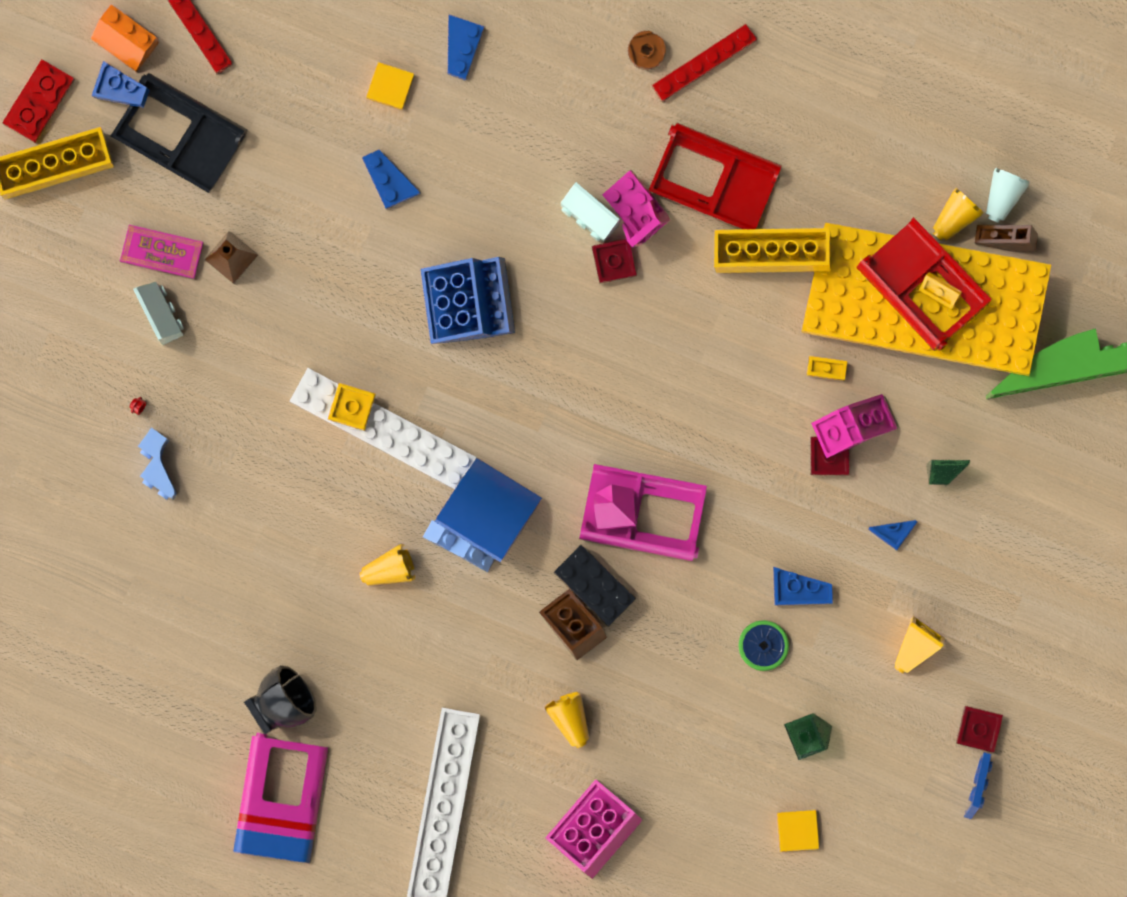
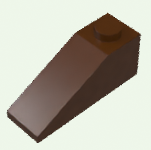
[974,225,1038,251]

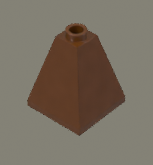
[204,231,258,284]

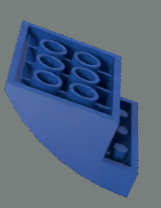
[420,257,515,344]
[434,458,542,562]

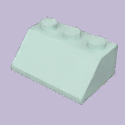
[561,182,620,243]
[133,282,184,345]

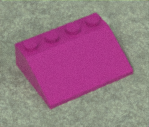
[545,779,643,879]

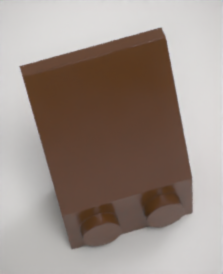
[539,589,607,661]

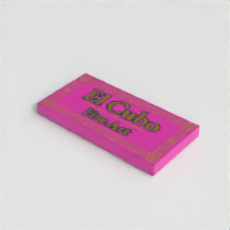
[120,225,204,279]

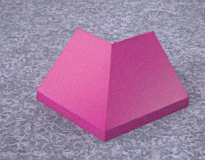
[593,484,636,530]

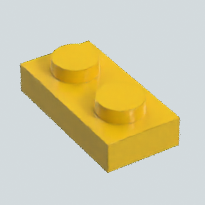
[919,272,962,310]
[806,356,847,381]

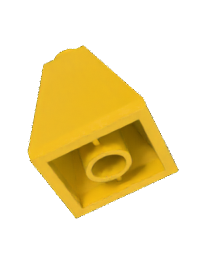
[894,616,945,674]

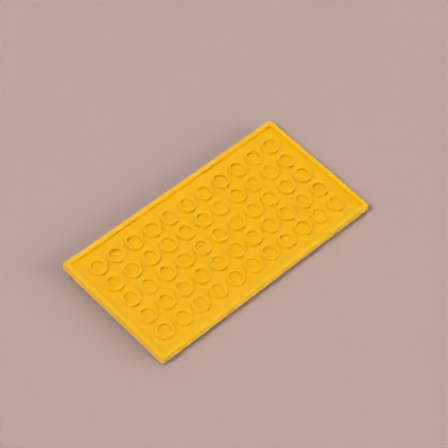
[802,222,1051,376]

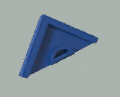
[868,520,918,551]

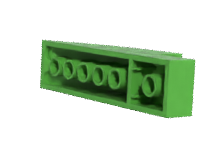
[986,328,1127,399]

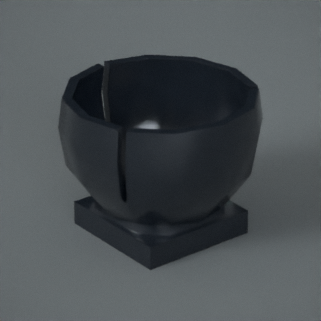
[244,665,317,735]

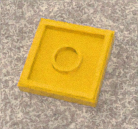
[366,62,414,110]
[328,383,376,431]
[777,810,819,852]

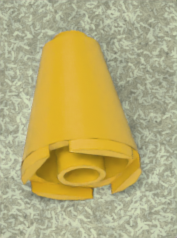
[933,188,984,241]
[360,544,416,586]
[545,692,589,748]

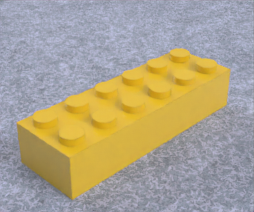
[0,127,114,200]
[714,228,831,273]

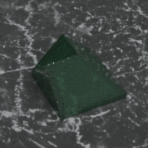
[926,460,970,487]
[784,713,832,760]

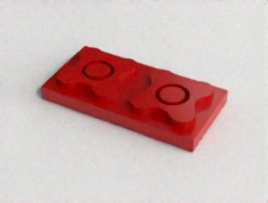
[2,59,75,143]

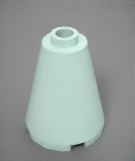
[986,168,1030,223]

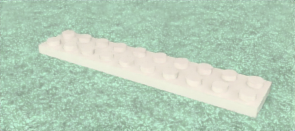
[290,368,476,490]
[407,708,480,897]

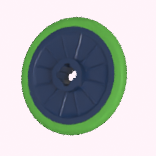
[739,620,789,671]

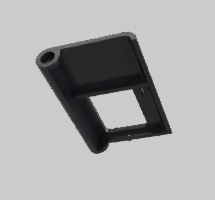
[110,73,248,193]

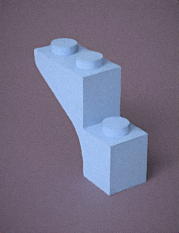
[138,428,177,500]
[423,520,494,572]

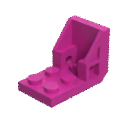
[602,170,670,247]
[811,394,898,458]

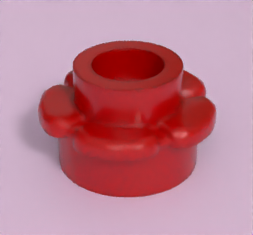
[129,397,146,415]

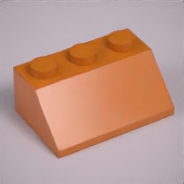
[91,4,159,72]

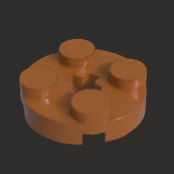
[628,31,666,70]

